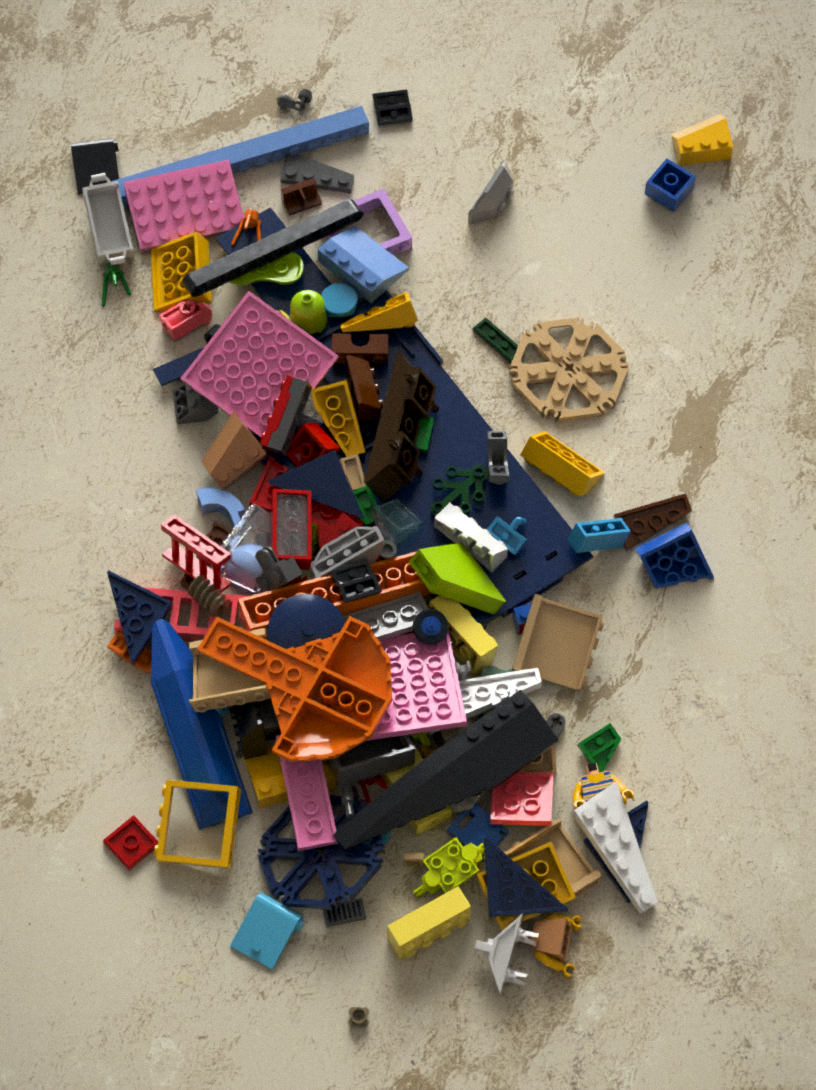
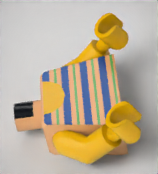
[572,763,635,810]

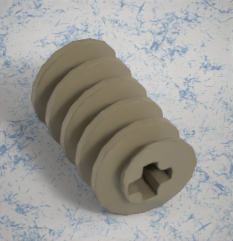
[188,574,230,617]

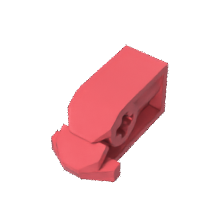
[159,300,212,341]

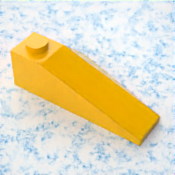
[340,292,418,332]
[311,380,366,457]

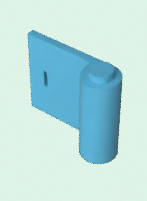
[230,892,305,970]

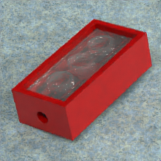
[271,489,312,570]

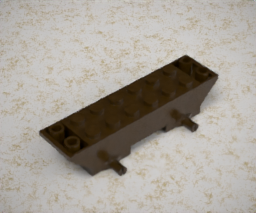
[364,352,440,502]

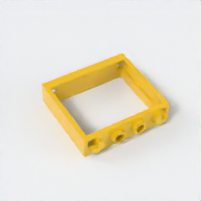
[154,780,241,869]

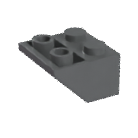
[173,383,218,424]

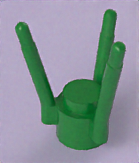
[101,263,131,307]

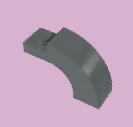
[487,431,509,484]

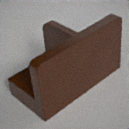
[281,178,322,215]

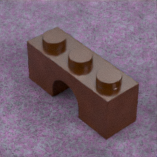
[332,334,388,364]

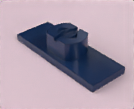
[153,348,204,387]

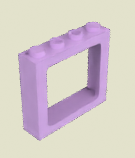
[326,189,412,255]

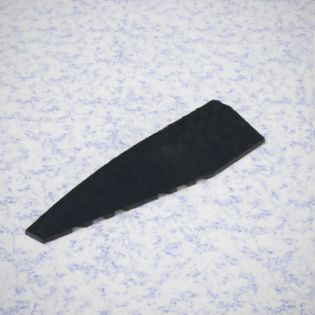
[333,690,559,851]

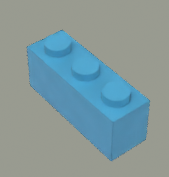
[567,518,631,553]

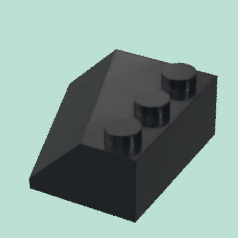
[229,701,268,760]

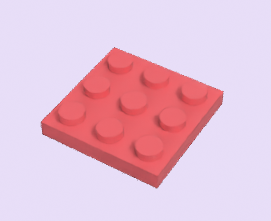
[490,772,554,826]

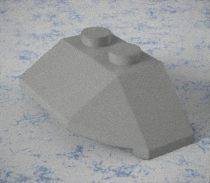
[468,160,514,224]
[310,526,385,578]

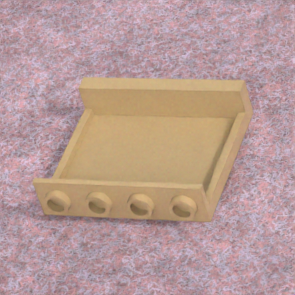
[512,594,605,691]
[189,628,271,712]
[503,819,602,924]

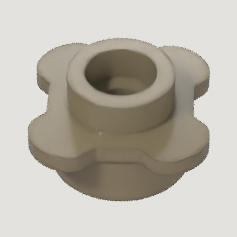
[348,1007,369,1028]

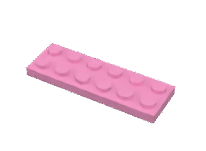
[276,735,338,851]

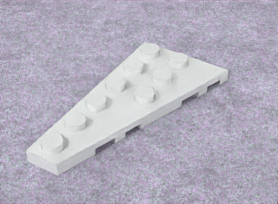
[430,668,542,734]
[571,781,658,914]

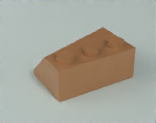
[202,411,269,491]

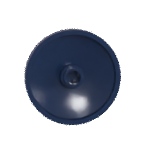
[267,594,345,649]

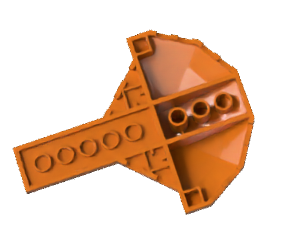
[197,616,393,762]

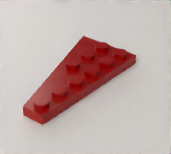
[249,456,364,528]

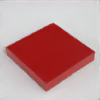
[103,815,158,871]

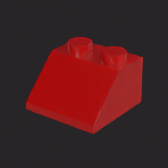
[287,423,340,467]

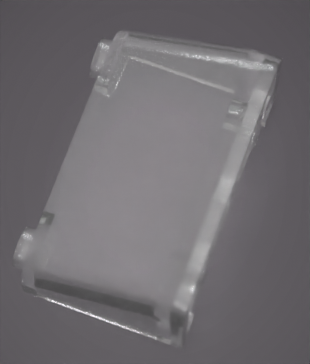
[221,503,283,593]

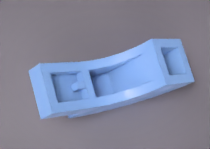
[196,488,247,537]

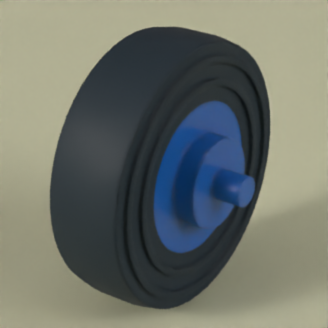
[413,609,448,645]

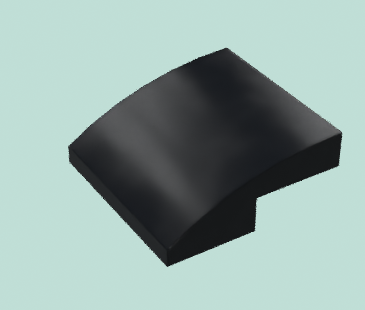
[372,89,413,126]
[330,559,382,604]

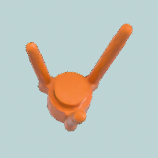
[231,209,261,246]

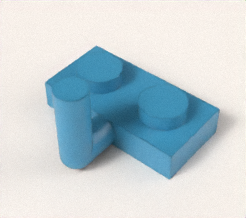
[487,517,528,555]

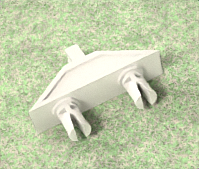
[475,914,539,995]

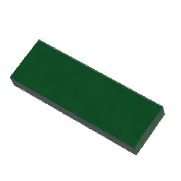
[473,317,525,364]

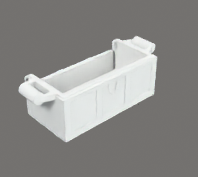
[82,173,134,265]

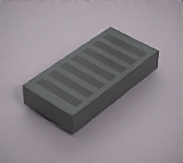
[322,898,366,927]

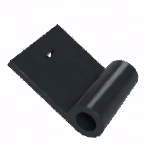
[71,138,119,194]

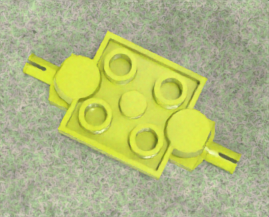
[413,837,484,898]

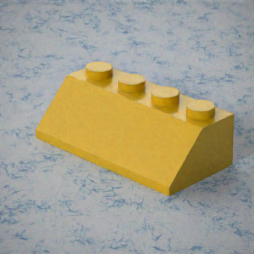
[520,431,605,497]

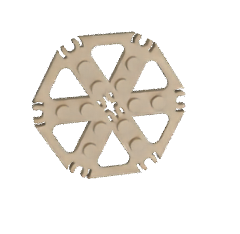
[509,317,629,422]

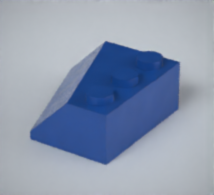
[635,523,714,588]

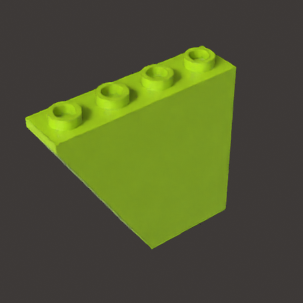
[409,543,506,614]

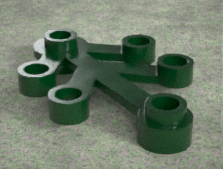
[430,465,488,518]

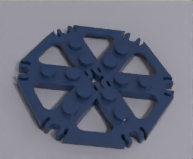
[257,795,385,910]

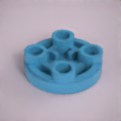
[321,283,358,317]

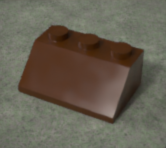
[346,355,383,422]

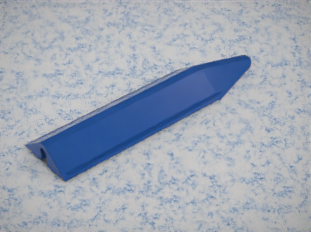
[151,619,253,830]

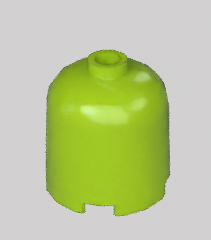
[290,290,327,335]

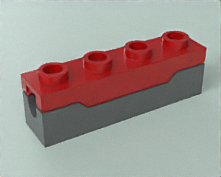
[260,375,312,456]

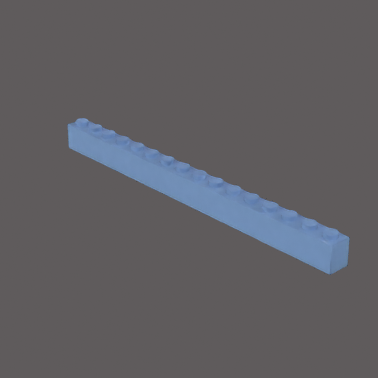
[111,106,369,208]

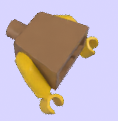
[522,913,582,978]

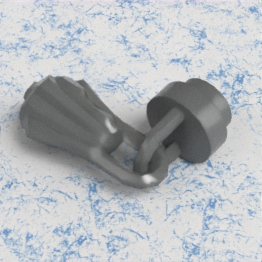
[277,89,312,111]

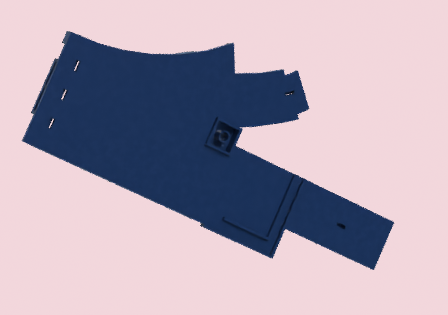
[216,207,594,630]

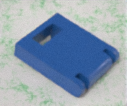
[446,803,509,862]

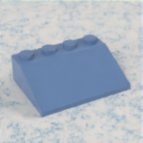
[318,226,409,304]

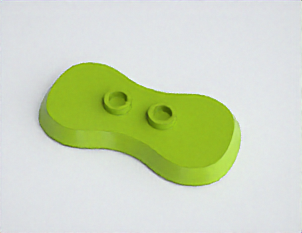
[230,252,303,286]

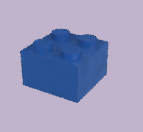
[644,158,696,212]

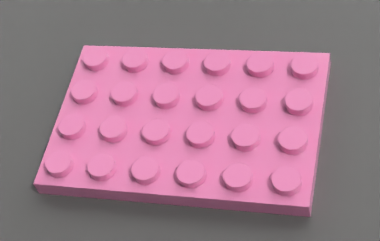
[123,160,244,252]

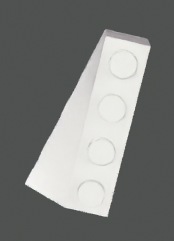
[434,503,508,573]

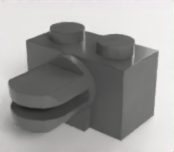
[255,546,303,593]

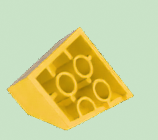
[672,114,733,166]

